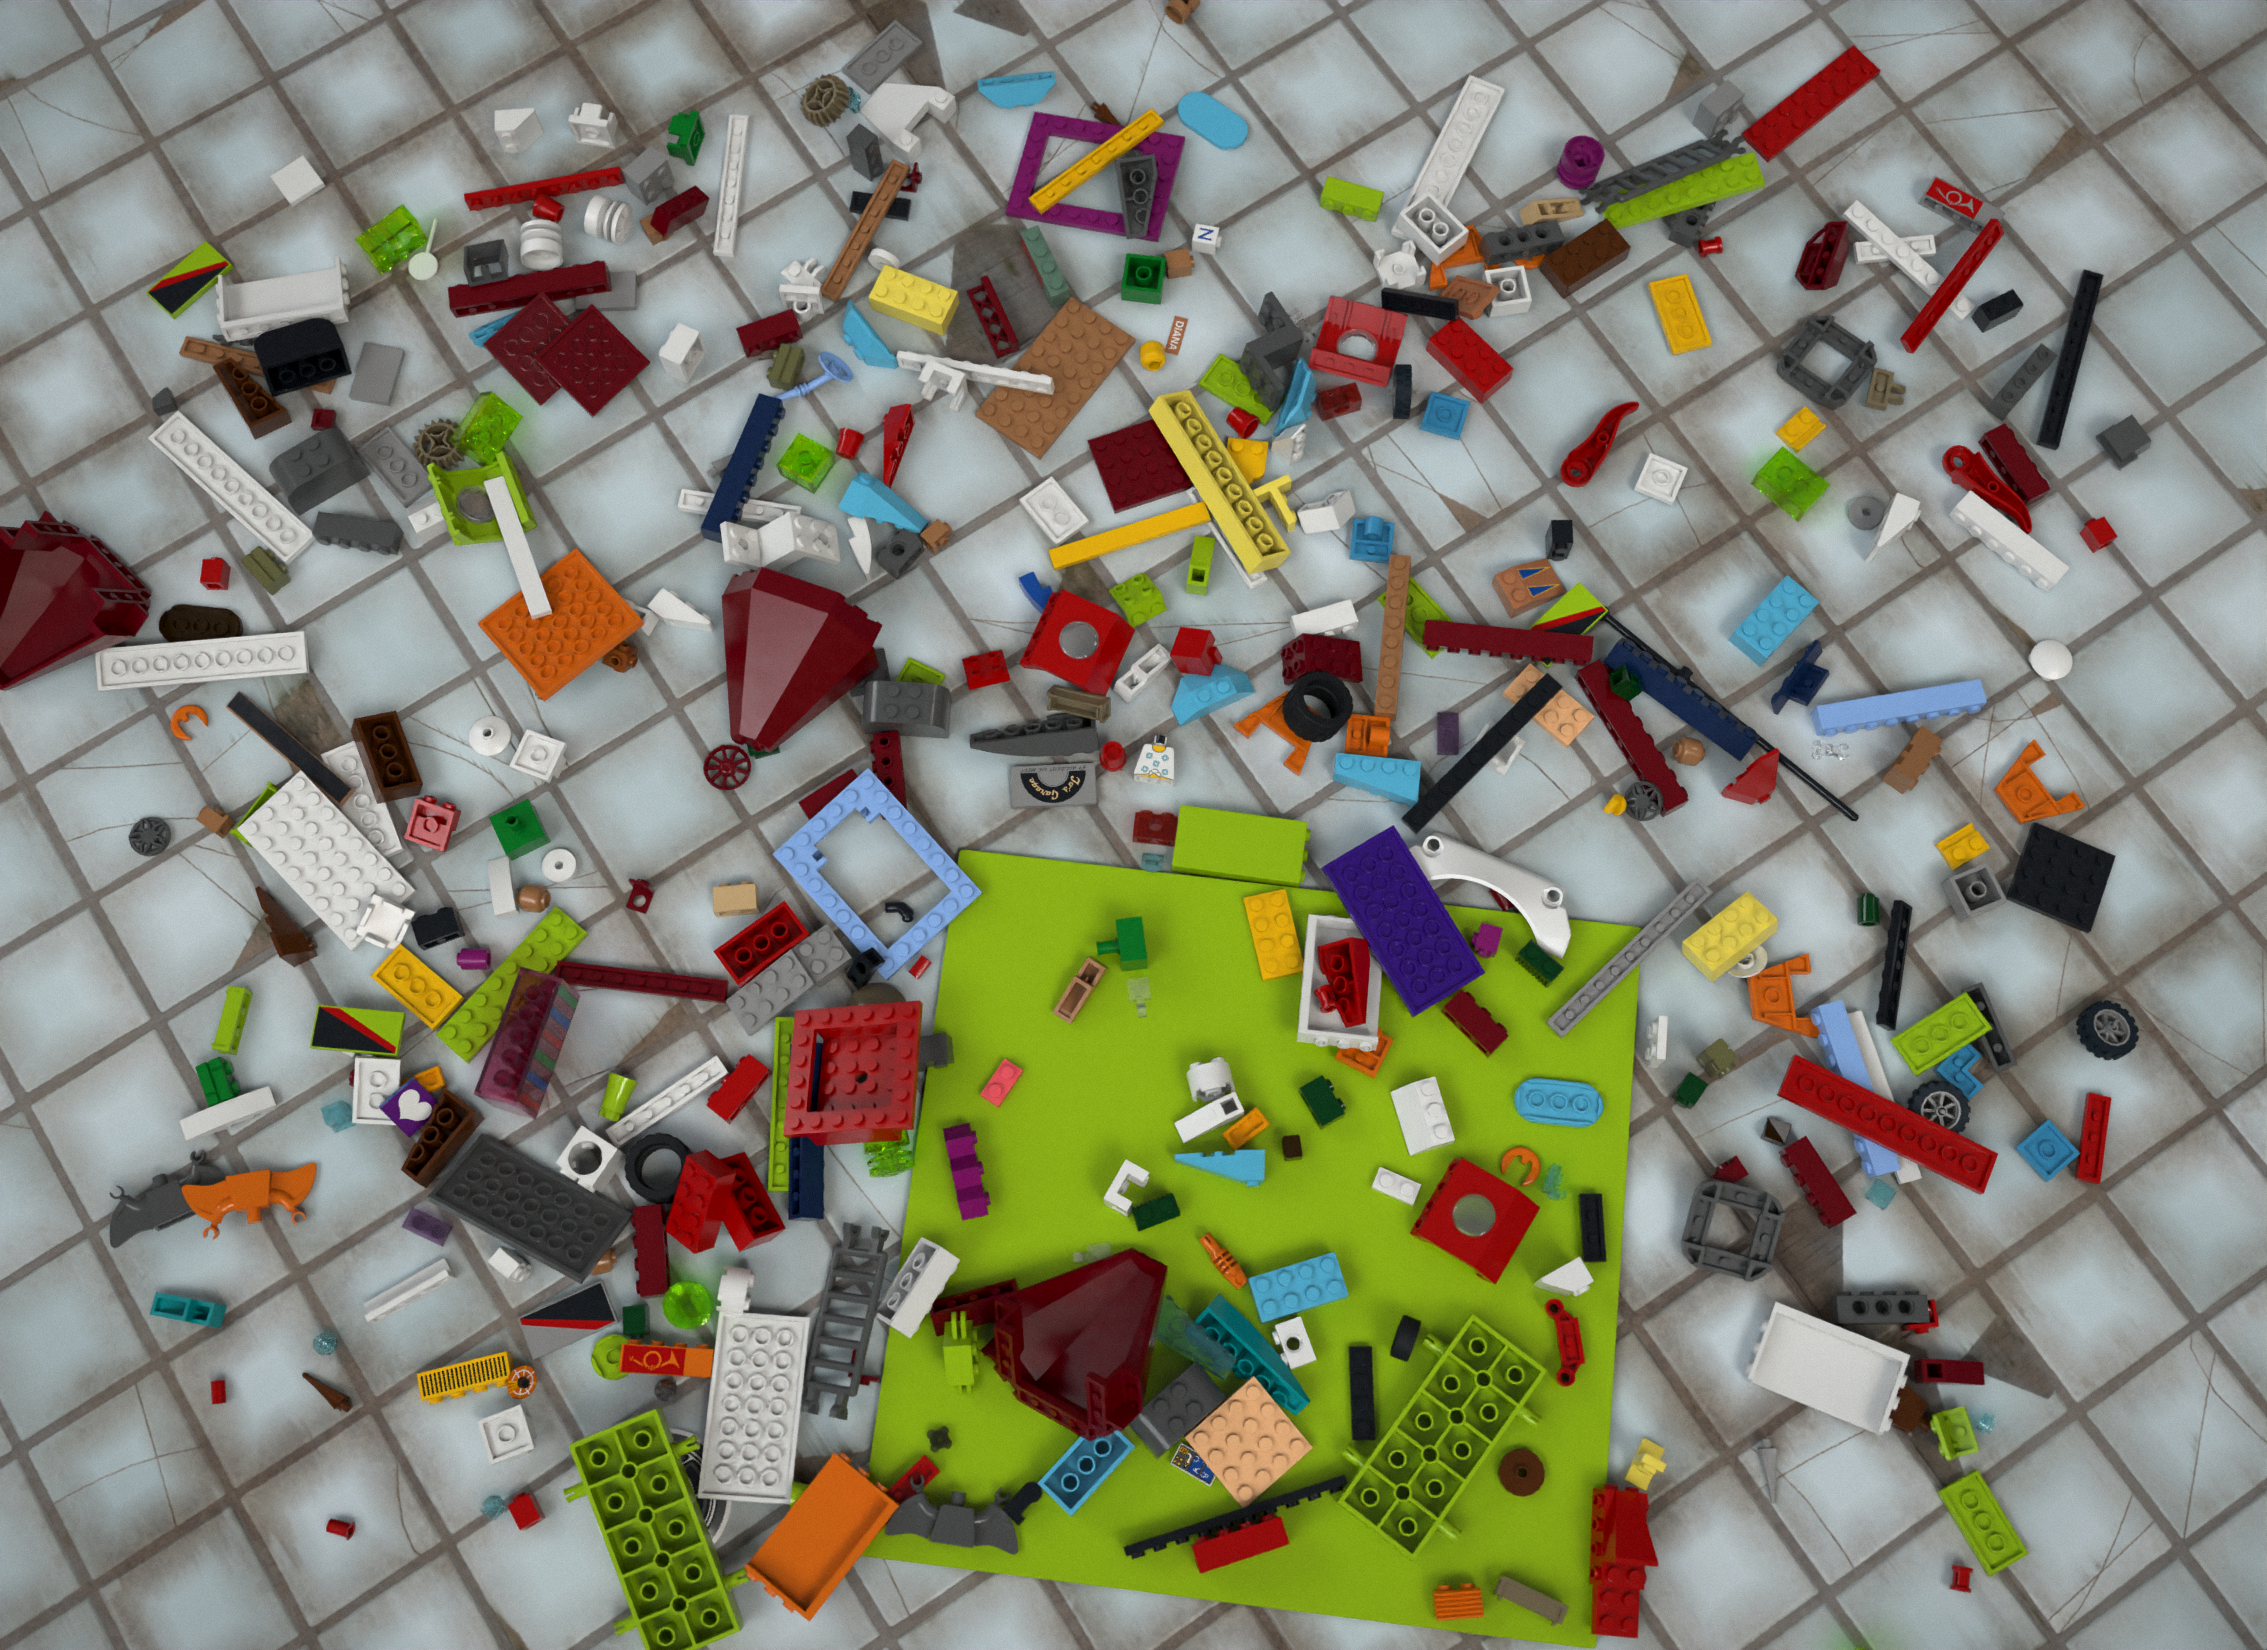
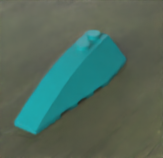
[1184,1293,1310,1415]

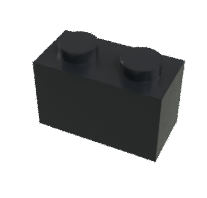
[1971,289,2024,333]
[1545,520,1573,561]
[411,907,465,951]

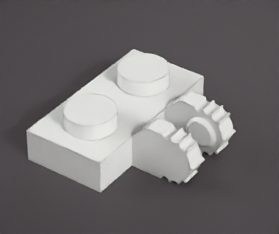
[781,257,826,289]

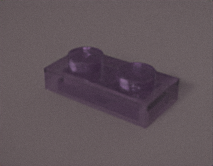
[1437,712,1459,755]
[402,1207,453,1247]

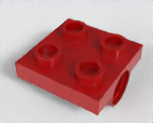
[962,650,1010,690]

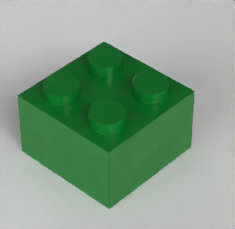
[1121,253,1166,305]

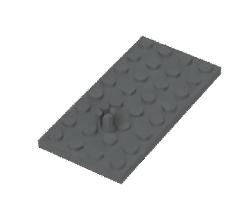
[428,1134,632,1284]

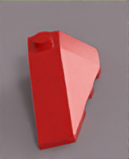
[882,403,915,489]
[1721,748,1780,805]
[1317,937,1370,1028]

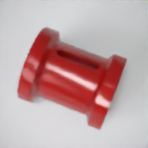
[1698,236,1723,258]
[1314,984,1340,1013]
[1950,1565,1973,1593]

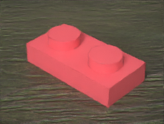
[980,1059,1023,1108]

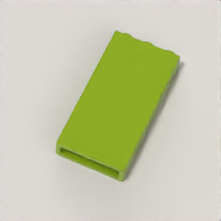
[1172,805,1311,888]

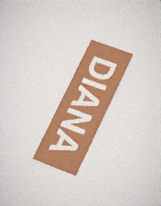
[1165,316,1188,355]

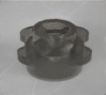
[927,1426,952,1453]

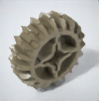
[800,74,851,127]
[413,419,470,471]

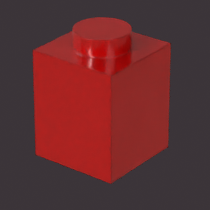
[2079,516,2118,553]
[200,557,231,590]
[507,1492,546,1530]

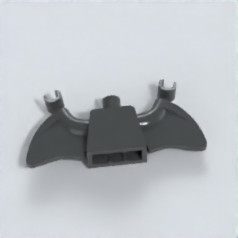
[109,1151,226,1248]
[885,1475,1018,1555]

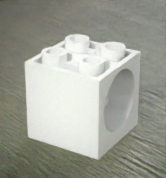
[556,1125,627,1193]

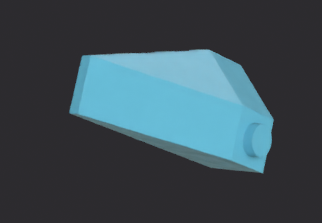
[838,471,929,534]
[1174,1150,1265,1187]

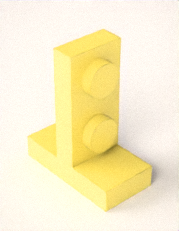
[1252,474,1297,533]
[1624,1438,1667,1491]

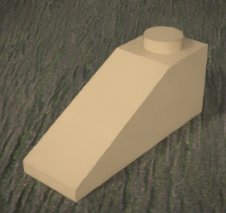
[1519,197,1584,226]

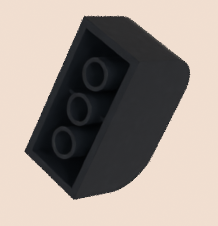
[254,318,352,397]

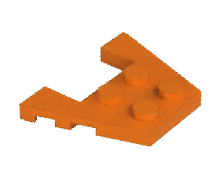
[1429,225,1503,291]
[1233,691,1321,776]
[1994,740,2085,825]
[1747,954,1820,1038]

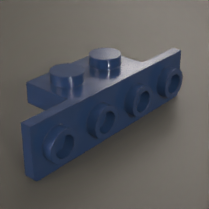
[1771,640,1830,715]

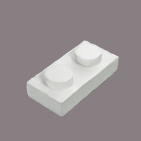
[1371,1167,1421,1206]

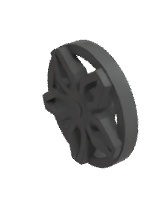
[1624,781,1663,821]
[129,817,171,857]

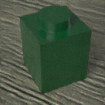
[1671,1072,1709,1109]
[622,1305,650,1340]

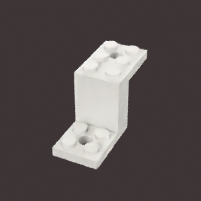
[720,511,841,572]

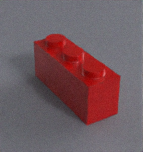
[706,1054,772,1125]

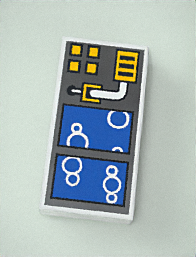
[1170,1443,1216,1487]

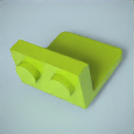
[1109,573,1167,628]
[1930,1406,1981,1461]

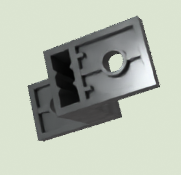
[1239,291,1304,412]

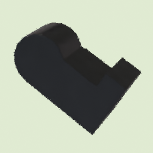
[846,947,885,990]
[1002,1482,1043,1526]

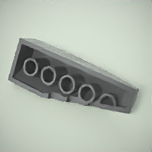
[970,713,1099,757]

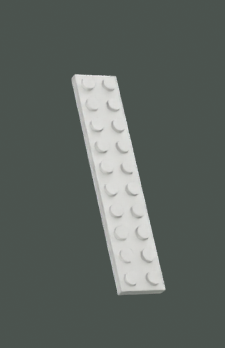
[1391,75,1505,241]
[148,411,316,565]
[95,631,310,691]

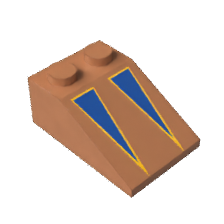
[1492,558,1566,619]

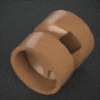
[1165,0,1200,25]

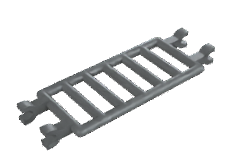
[1578,129,1746,214]
[800,1222,890,1420]

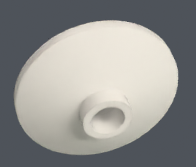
[469,716,511,756]
[1727,945,1768,978]

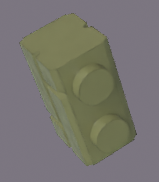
[767,343,806,391]
[240,546,291,595]
[1696,1038,1737,1078]

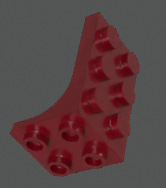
[1281,633,1363,685]

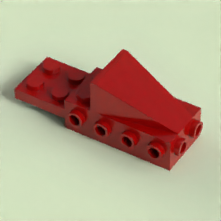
[1589,1484,1658,1639]

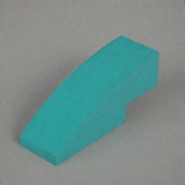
[150,1292,227,1329]

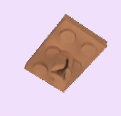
[1439,275,1500,320]

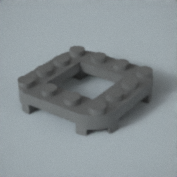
[1776,314,1878,410]
[1681,1179,1785,1282]

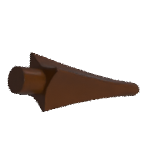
[1090,102,1122,126]
[302,1372,352,1413]

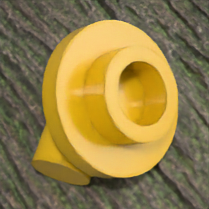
[1603,794,1627,816]

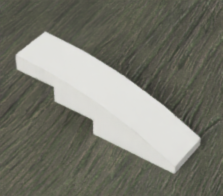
[179,1086,276,1142]

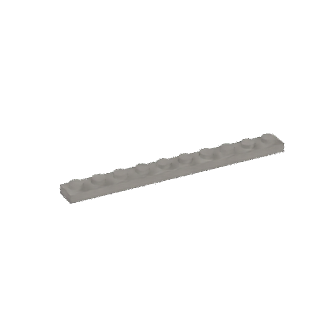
[1546,877,1713,1039]

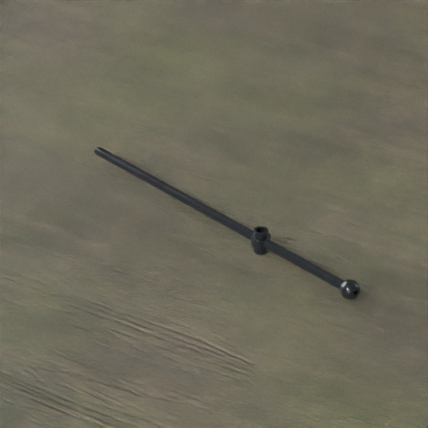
[1599,605,1859,821]

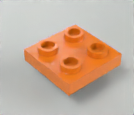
[1344,714,1390,758]
[1335,1027,1394,1079]

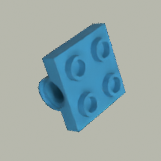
[1349,516,1395,564]

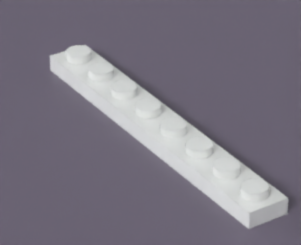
[1842,200,1976,323]
[896,351,1055,395]

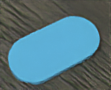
[1178,92,1248,150]
[1514,1078,1603,1128]

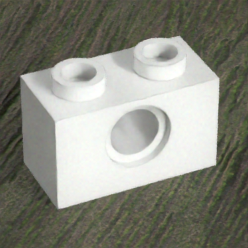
[1272,1316,1316,1370]

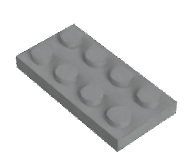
[726,949,817,1036]

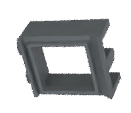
[463,239,509,287]

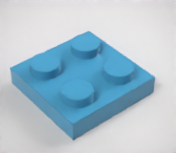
[1420,391,1470,441]
[2014,1119,2080,1182]

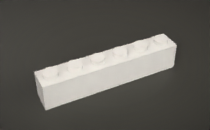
[1949,490,2070,592]

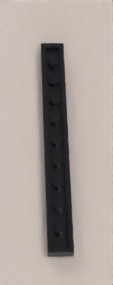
[2036,269,2104,451]
[1401,673,1563,835]
[1124,1475,1347,1560]

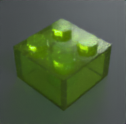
[777,433,836,494]

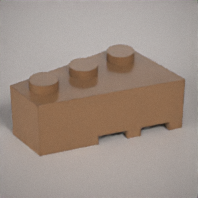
[1881,726,1943,794]

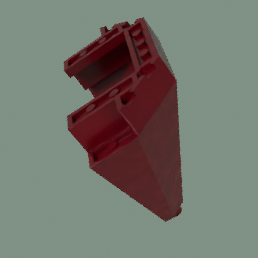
[0,510,152,691]
[722,567,883,753]
[981,1248,1168,1441]

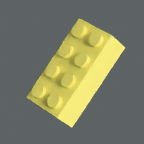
[868,265,959,336]
[1682,891,1778,983]

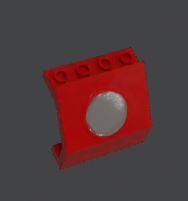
[1308,295,1408,388]
[1019,589,1135,696]
[1410,1158,1540,1284]

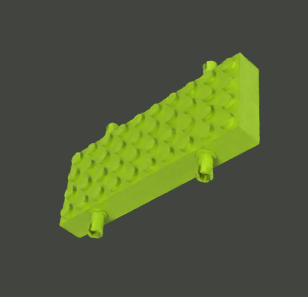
[1336,1314,1548,1561]
[563,1406,751,1650]

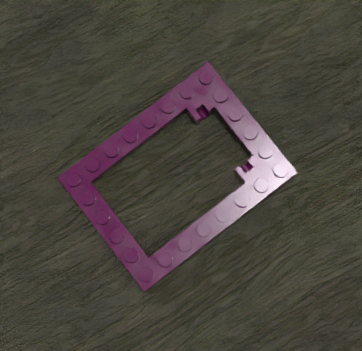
[1006,112,1186,242]

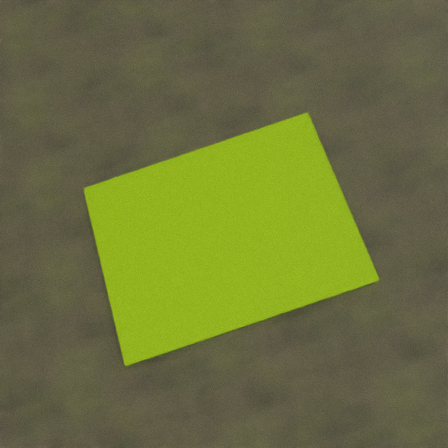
[861,850,1642,1649]

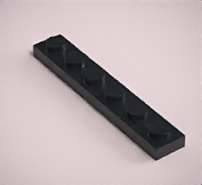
[1876,900,1912,1031]

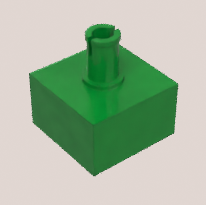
[489,799,551,861]
[1096,916,1147,972]

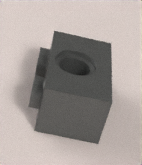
[877,528,924,580]

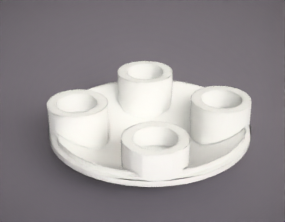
[2029,640,2073,681]

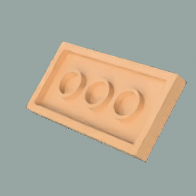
[1502,663,1595,748]

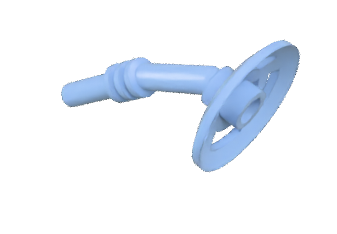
[774,352,853,402]

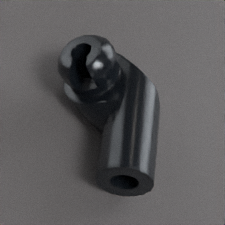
[885,902,914,923]

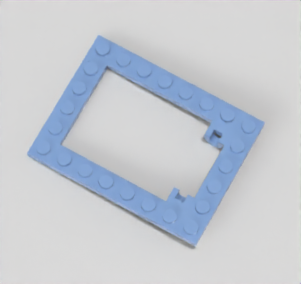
[773,768,983,980]

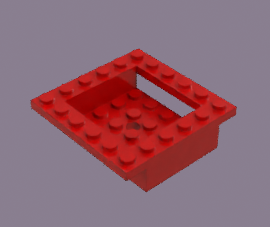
[783,1001,923,1146]

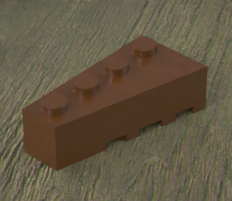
[212,358,292,440]
[401,1087,485,1188]

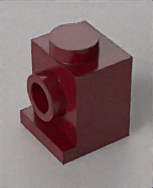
[1710,1155,1749,1183]

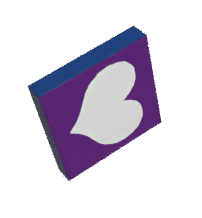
[379,1077,438,1138]

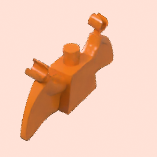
[181,1163,317,1240]

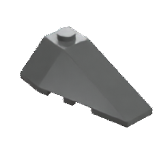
[1115,154,1157,239]

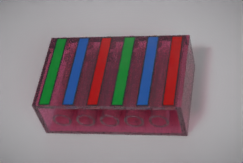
[474,967,580,1120]

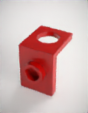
[1902,1299,1940,1334]

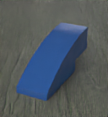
[1019,571,1068,629]

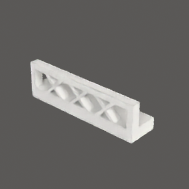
[364,1258,456,1324]

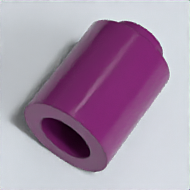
[457,948,491,970]

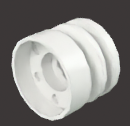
[584,195,633,245]
[520,219,563,271]

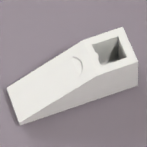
[1271,424,1306,466]
[647,588,714,632]
[1174,1091,1244,1143]

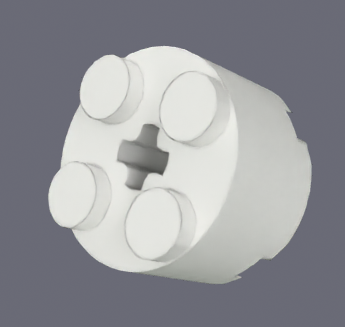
[1186,1057,1235,1102]
[716,1265,756,1315]

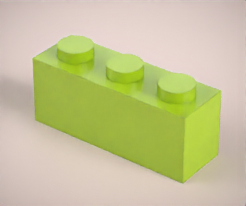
[1320,176,1384,222]

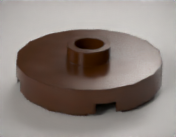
[1498,1449,1545,1497]

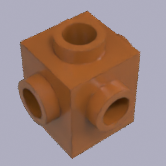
[602,641,638,673]

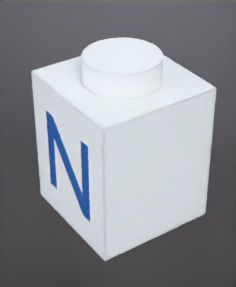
[1192,224,1222,255]

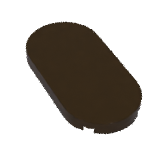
[159,604,243,643]

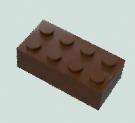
[1540,218,1631,299]
[351,711,423,804]

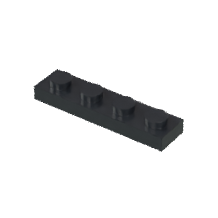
[1381,287,1459,321]
[1348,1346,1375,1441]

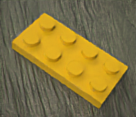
[1648,274,1712,356]
[1243,889,1303,982]
[371,944,465,1031]

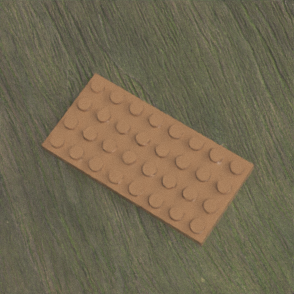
[975,296,1136,460]

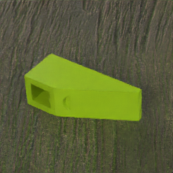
[1186,535,1215,596]

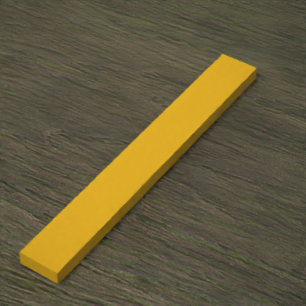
[1028,108,1164,214]
[1048,501,1211,571]

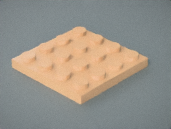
[1184,1376,1313,1508]

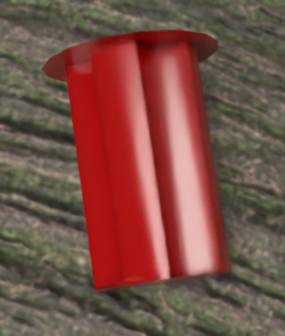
[908,954,933,979]
[210,1379,227,1405]
[326,1519,355,1540]

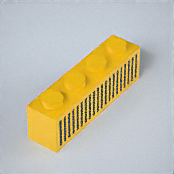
[417,1351,515,1405]

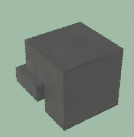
[2096,415,2152,470]

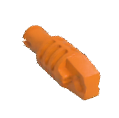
[1199,1232,1248,1290]

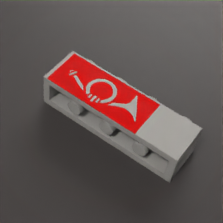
[1918,176,2005,235]

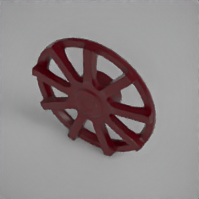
[703,745,751,790]

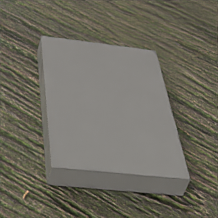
[575,271,637,312]
[349,343,406,406]

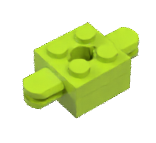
[943,1311,980,1394]

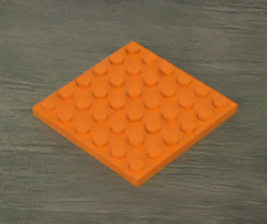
[477,548,644,702]

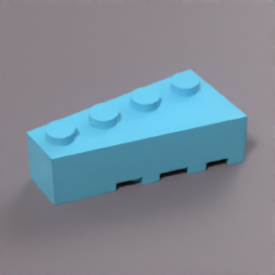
[1333,753,1421,808]

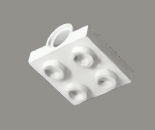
[779,283,825,322]

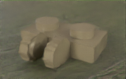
[1865,367,1906,411]

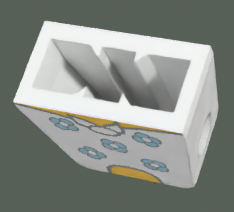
[1134,735,1174,787]

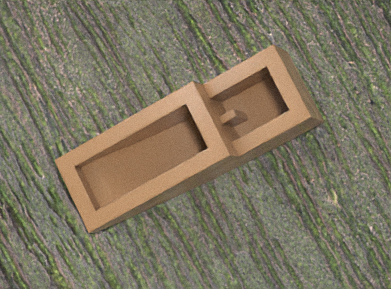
[1052,956,1109,1024]

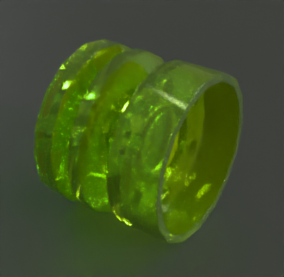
[862,1130,915,1178]
[662,1281,715,1331]

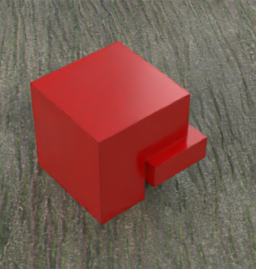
[1170,627,1223,676]

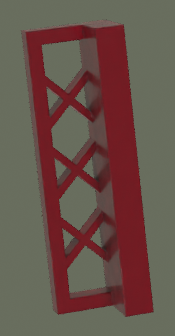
[967,275,1019,359]

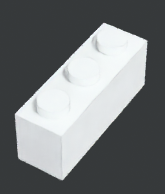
[1290,599,1358,638]

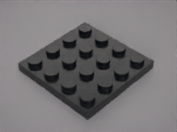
[2006,822,2116,933]

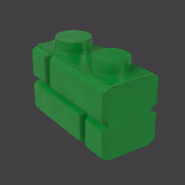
[195,1057,241,1107]

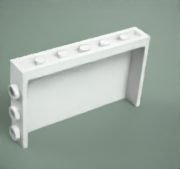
[215,256,350,342]
[1297,914,1382,1052]
[1744,1302,1910,1436]

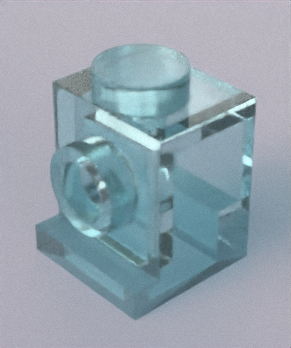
[321,1100,356,1133]

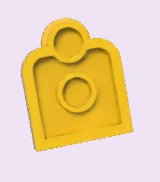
[1227,437,1268,485]

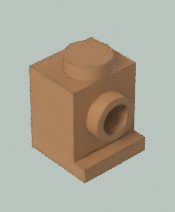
[920,519,953,556]
[196,806,237,839]

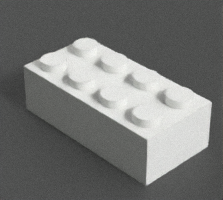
[875,1237,960,1338]

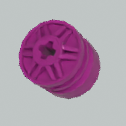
[1556,135,1605,190]

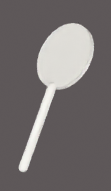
[408,219,438,281]

